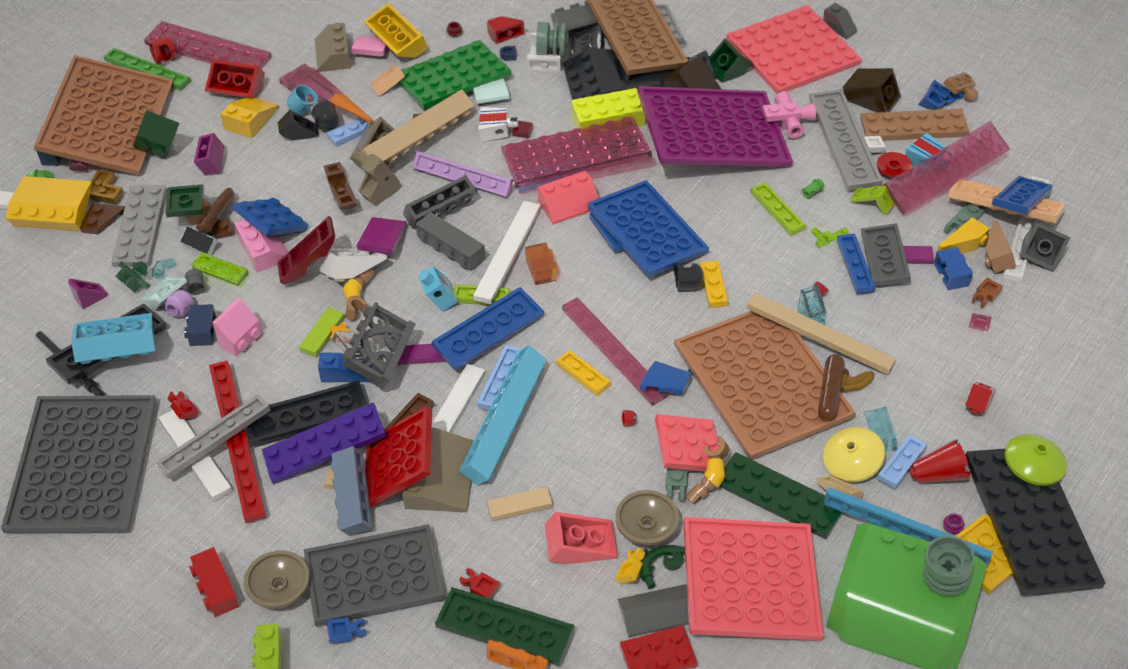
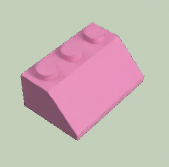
[234,219,288,273]

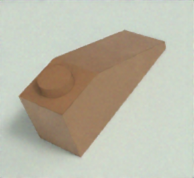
[984,220,1016,273]

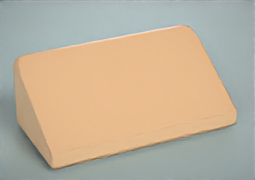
[370,64,405,96]

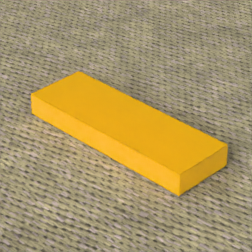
[556,350,611,397]

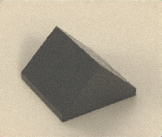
[1019,222,1071,271]

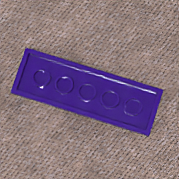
[262,402,387,484]

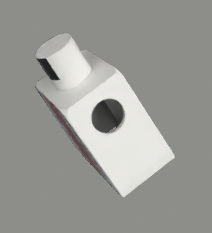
[478,107,519,142]

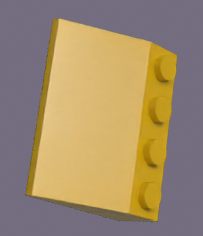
[5,176,93,231]

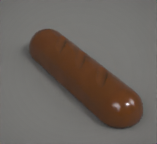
[196,187,235,233]
[818,354,845,421]

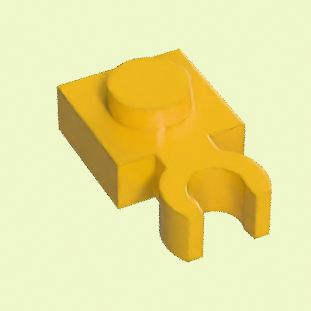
[615,547,645,584]

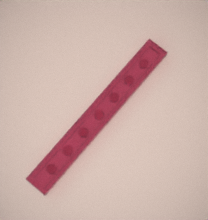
[562,297,668,406]

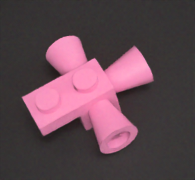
[762,91,816,138]

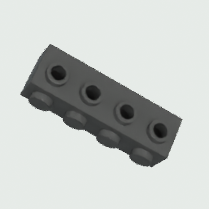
[403,175,476,228]
[416,212,485,270]

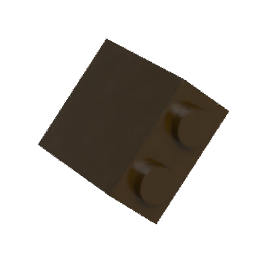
[660,55,721,89]
[843,68,901,113]

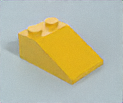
[220,97,279,138]

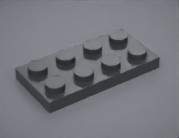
[861,223,911,287]

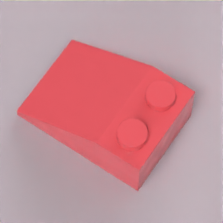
[545,511,618,564]

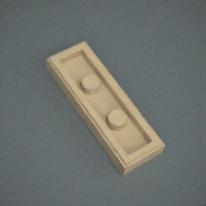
[487,487,552,521]

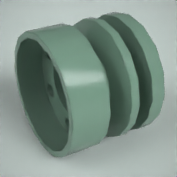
[536,22,568,58]
[923,535,975,596]

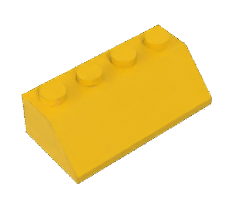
[363,3,428,57]

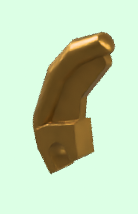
[841,371,875,393]

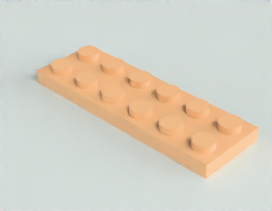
[948,179,1065,223]

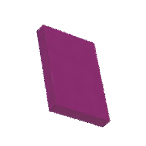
[357,217,407,254]

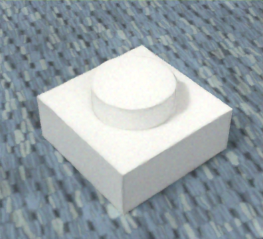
[864,136,886,153]

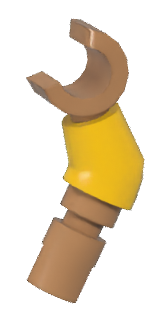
[343,268,374,321]
[686,436,729,503]

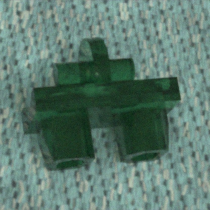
[115,261,150,293]

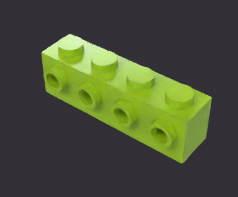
[252,623,283,669]

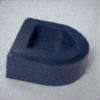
[500,46,516,61]

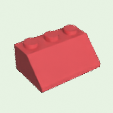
[537,171,599,225]

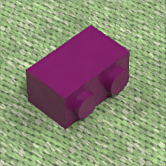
[194,133,225,175]

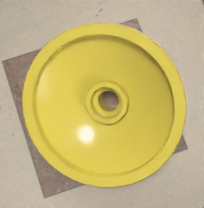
[823,427,885,483]

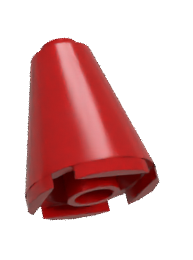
[909,439,970,483]

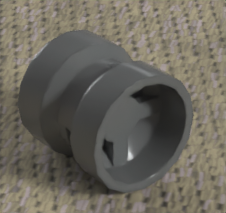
[184,269,206,295]

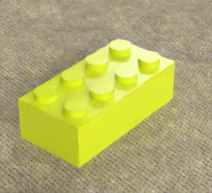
[571,88,645,137]

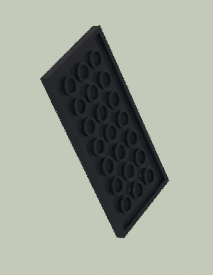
[965,449,1106,595]

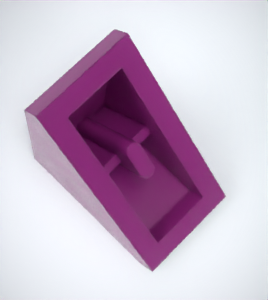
[68,278,108,310]

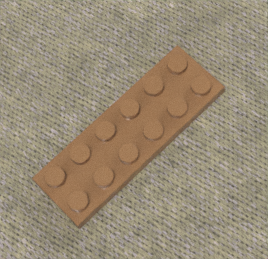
[860,109,970,141]

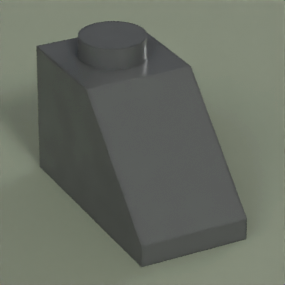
[823,2,858,40]

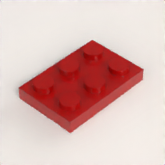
[620,625,698,669]

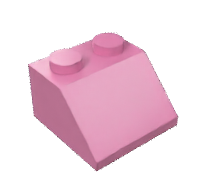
[213,298,262,357]

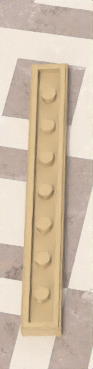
[746,293,896,375]

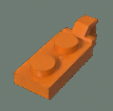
[486,640,548,669]

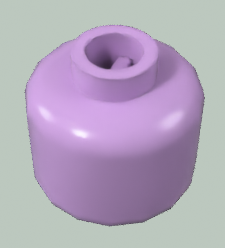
[165,290,194,318]

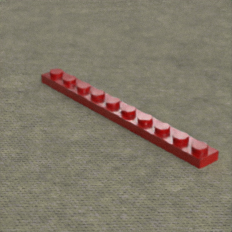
[209,360,266,523]

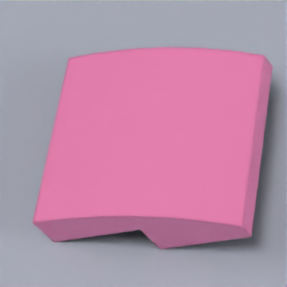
[351,35,389,57]

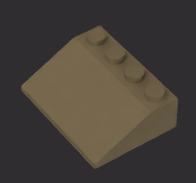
[402,427,474,513]

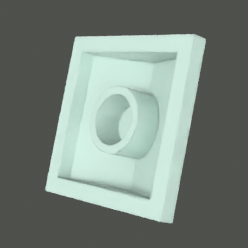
[140,277,187,310]

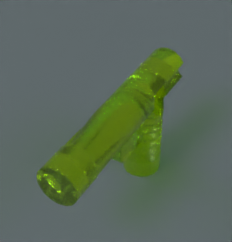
[811,227,849,248]

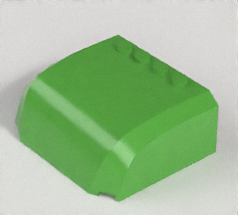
[826,523,987,669]

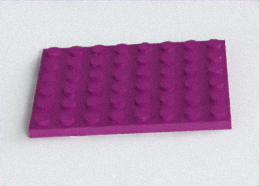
[637,86,793,167]

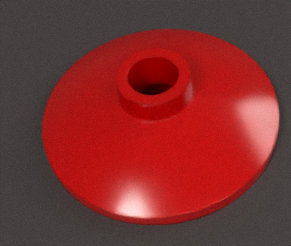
[877,152,912,178]

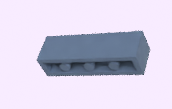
[331,446,372,536]

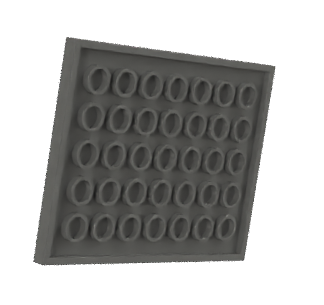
[1,395,157,533]

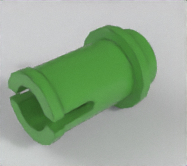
[801,178,824,198]

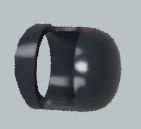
[311,101,339,132]
[673,263,704,291]

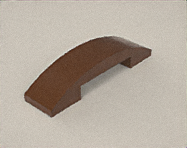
[323,162,357,210]

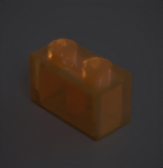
[525,243,559,285]

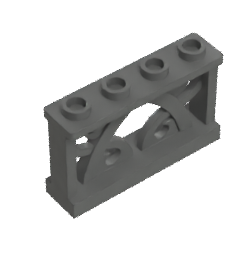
[342,302,416,389]

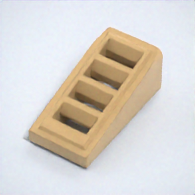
[817,475,863,499]

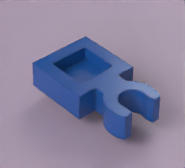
[326,618,367,644]

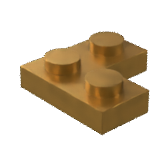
[89,169,123,204]

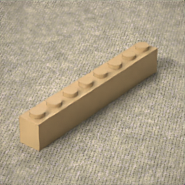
[361,90,474,164]

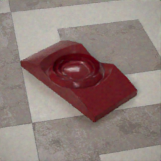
[277,216,335,285]

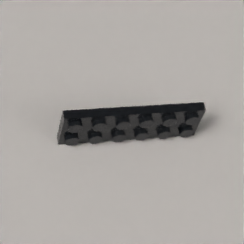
[46,303,167,385]
[247,380,367,447]

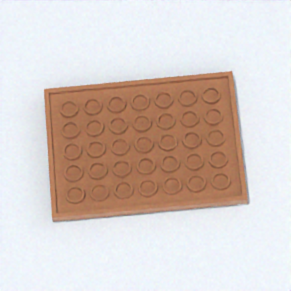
[34,55,173,175]
[674,311,856,460]

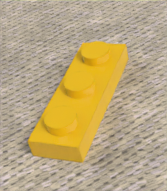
[700,260,728,308]

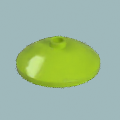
[1005,434,1067,486]

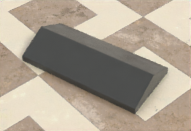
[570,23,602,58]
[618,584,689,638]

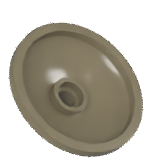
[616,490,679,545]
[244,550,310,609]

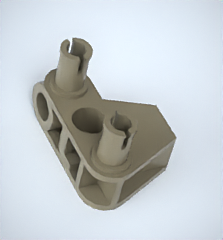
[352,149,400,206]

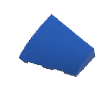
[918,79,964,110]
[640,361,691,394]

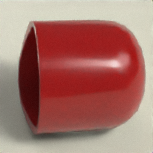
[149,37,177,65]

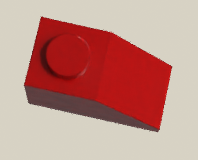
[487,16,525,44]
[965,382,996,415]

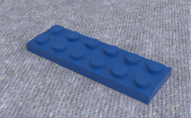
[431,287,544,371]

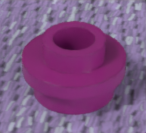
[943,513,965,534]

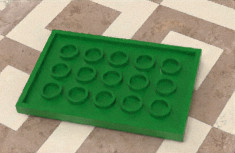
[398,40,512,110]

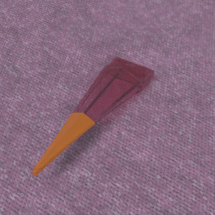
[279,63,373,123]

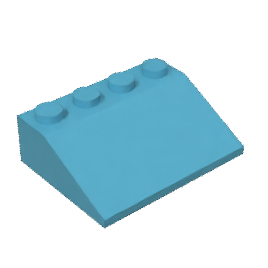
[71,313,155,364]

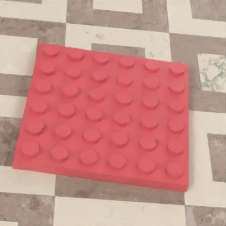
[726,5,862,94]
[683,517,824,641]

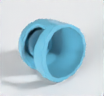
[287,85,318,115]

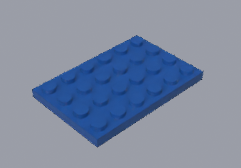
[587,180,709,277]

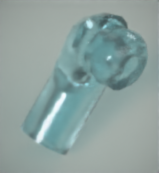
[151,258,175,279]

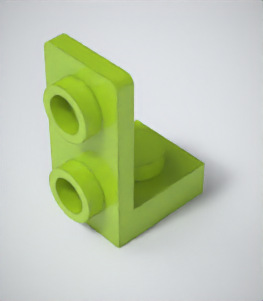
[850,185,895,214]

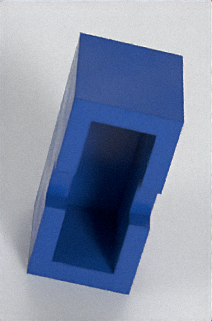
[934,247,973,290]

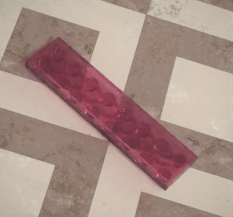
[144,21,272,69]
[883,121,1010,215]

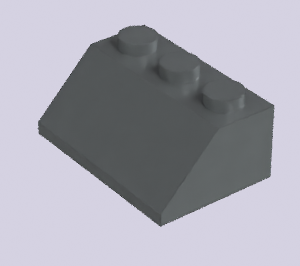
[550,1,598,30]

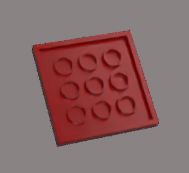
[365,406,432,508]

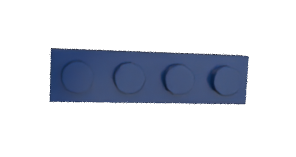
[836,234,875,294]

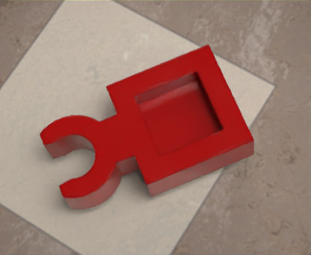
[167,391,199,419]
[459,568,500,599]

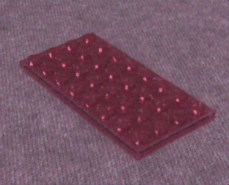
[501,117,652,188]

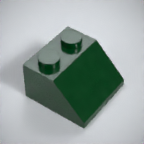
[710,38,753,83]
[133,110,180,159]

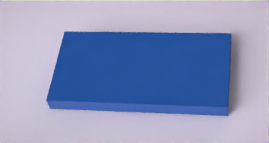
[992,176,1053,215]

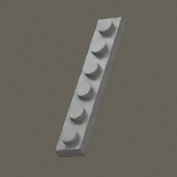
[156,394,271,479]

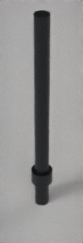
[36,331,105,396]

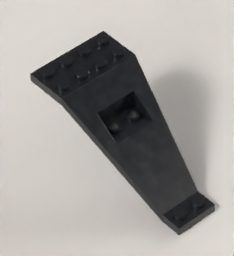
[562,48,716,100]

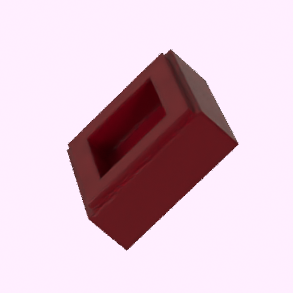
[512,120,533,138]

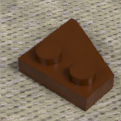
[80,203,125,235]

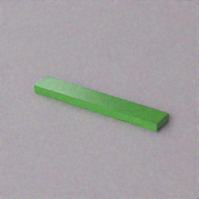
[103,48,191,91]

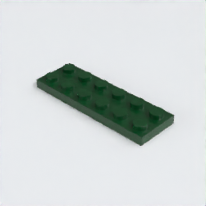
[719,452,843,540]
[435,587,575,667]

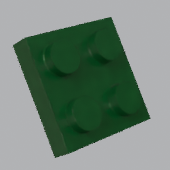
[165,184,205,218]

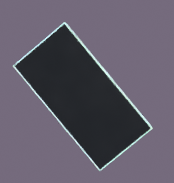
[180,226,218,256]

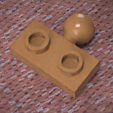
[943,72,978,101]

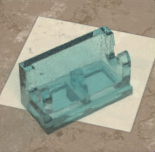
[864,407,897,452]

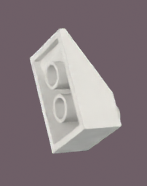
[319,249,387,282]

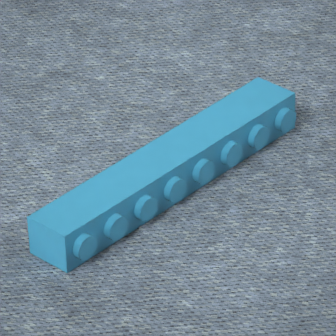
[459,345,546,485]

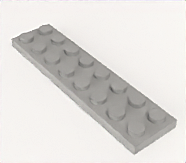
[809,89,883,191]

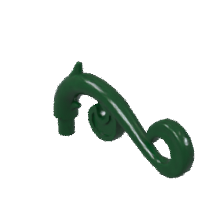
[639,545,685,589]

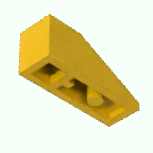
[937,217,990,254]

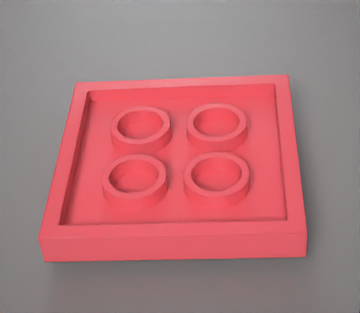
[654,414,719,472]

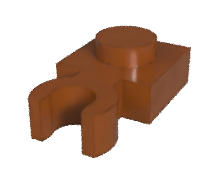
[972,277,1003,308]

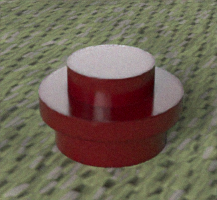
[446,22,462,36]

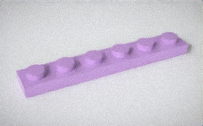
[412,151,513,197]

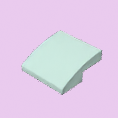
[473,78,509,104]

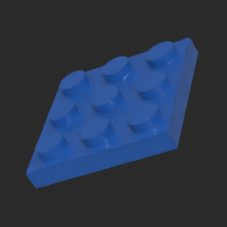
[232,198,309,236]

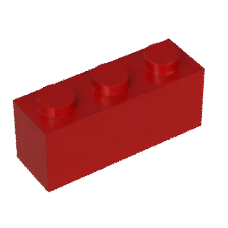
[189,547,239,617]

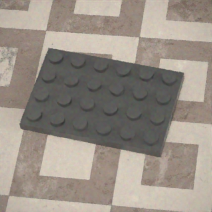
[303,524,445,627]

